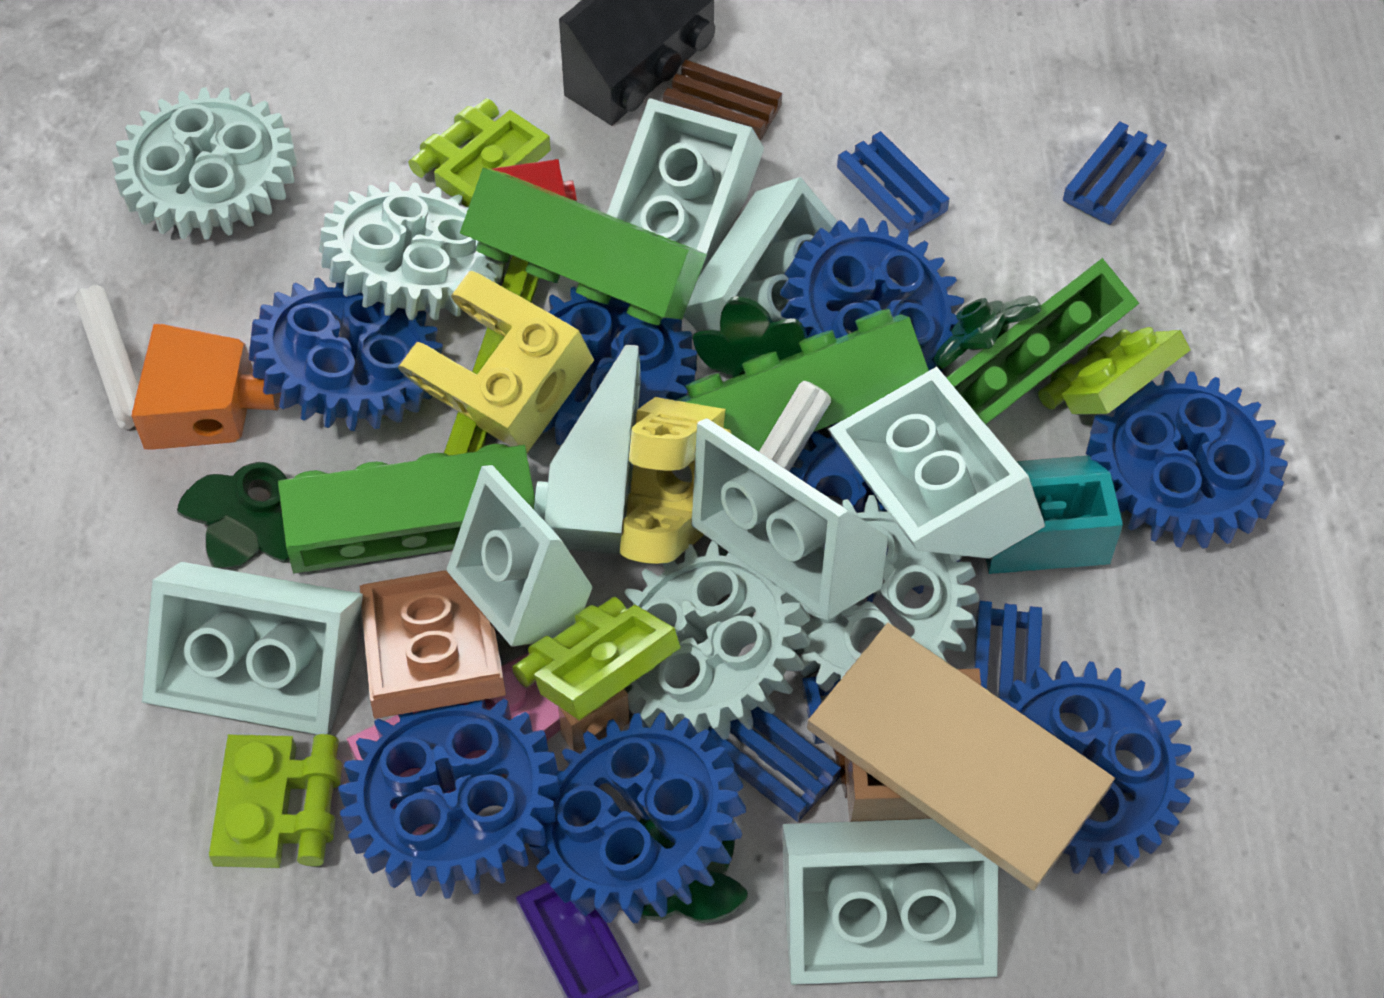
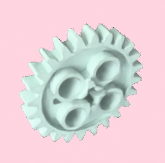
[112,87,297,240]
[319,182,505,320]
[793,495,979,692]
[624,540,811,740]

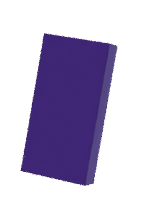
[516,882,639,998]

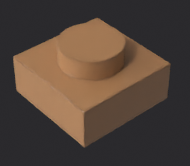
[558,689,629,753]

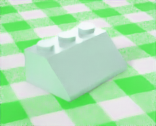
[684,177,847,332]
[829,367,1045,559]
[692,418,888,621]
[142,562,363,735]
[783,819,998,985]

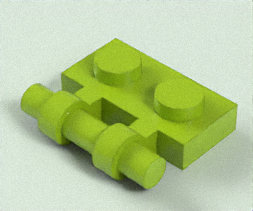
[408,98,551,207]
[1038,327,1191,414]
[512,597,681,720]
[209,734,343,868]

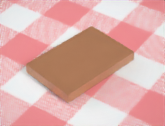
[359,570,506,719]

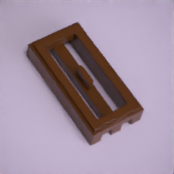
[663,59,782,141]

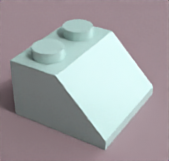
[446,465,593,647]

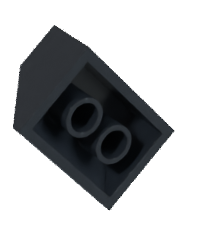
[559,0,716,126]

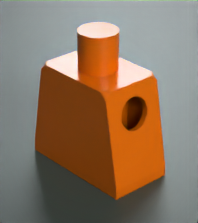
[131,324,281,450]

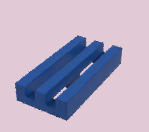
[1062,121,1167,225]
[837,131,950,233]
[973,600,1042,701]
[708,706,841,822]

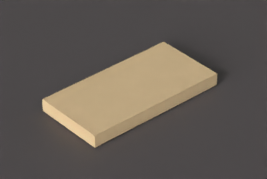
[807,622,1115,891]

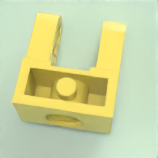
[398,271,594,453]
[620,397,731,564]

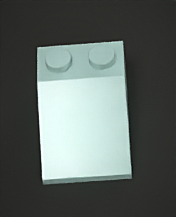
[607,98,764,278]
[534,345,641,554]

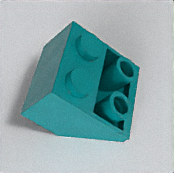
[985,455,1123,574]

